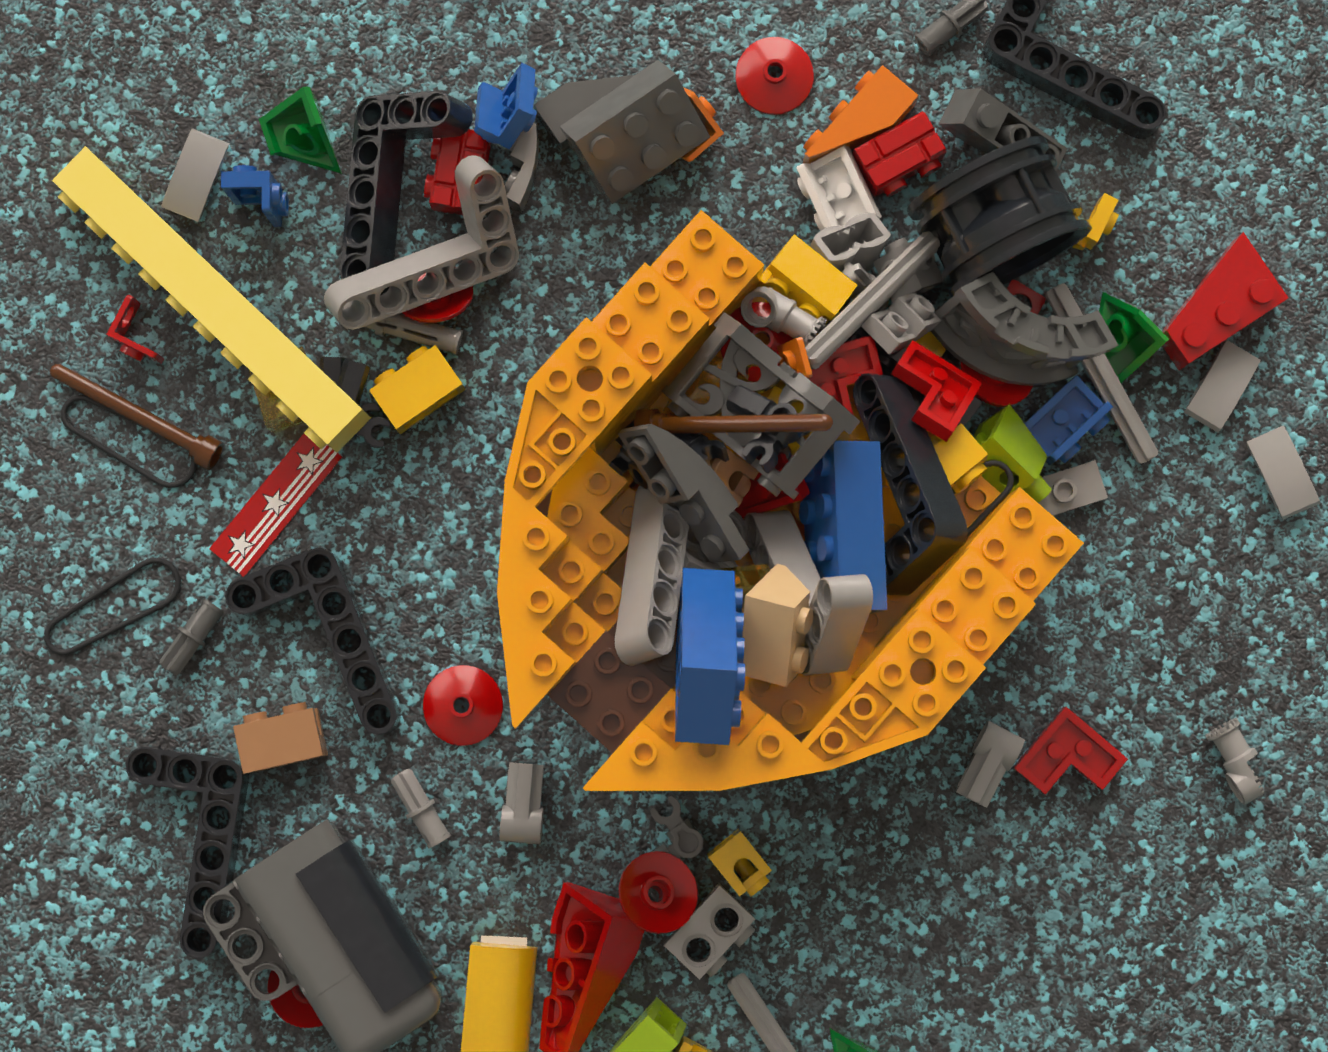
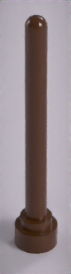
[50,364,224,471]
[634,409,833,434]

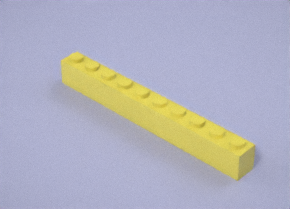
[52,146,371,453]

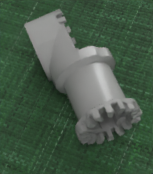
[741,286,827,347]
[1205,718,1265,805]

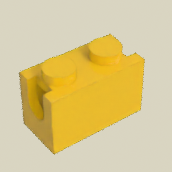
[757,234,857,335]
[369,345,466,434]
[707,829,772,897]

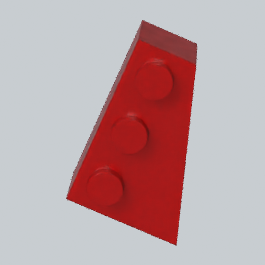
[1162,232,1288,370]

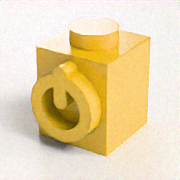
[931,423,988,494]

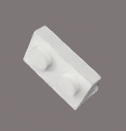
[796,145,882,231]

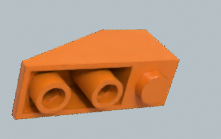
[803,65,919,164]

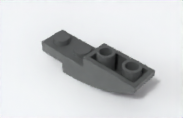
[618,424,749,563]

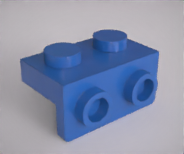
[474,62,538,150]
[221,165,289,227]
[1024,375,1113,465]

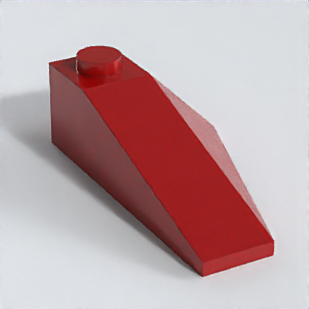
[539,882,644,1052]

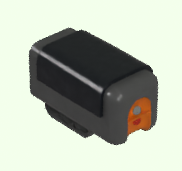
[203,819,442,1052]

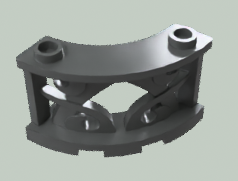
[931,272,1119,386]
[661,312,861,500]

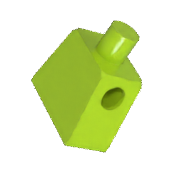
[973,405,1052,503]
[610,997,687,1052]

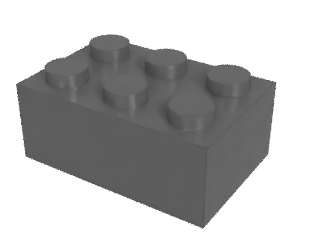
[560,60,710,204]

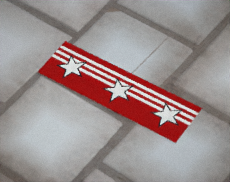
[209,434,342,577]

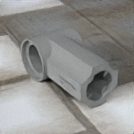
[955,720,1025,808]
[499,762,544,844]

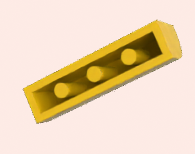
[461,942,538,1052]

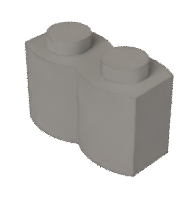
[810,213,891,273]

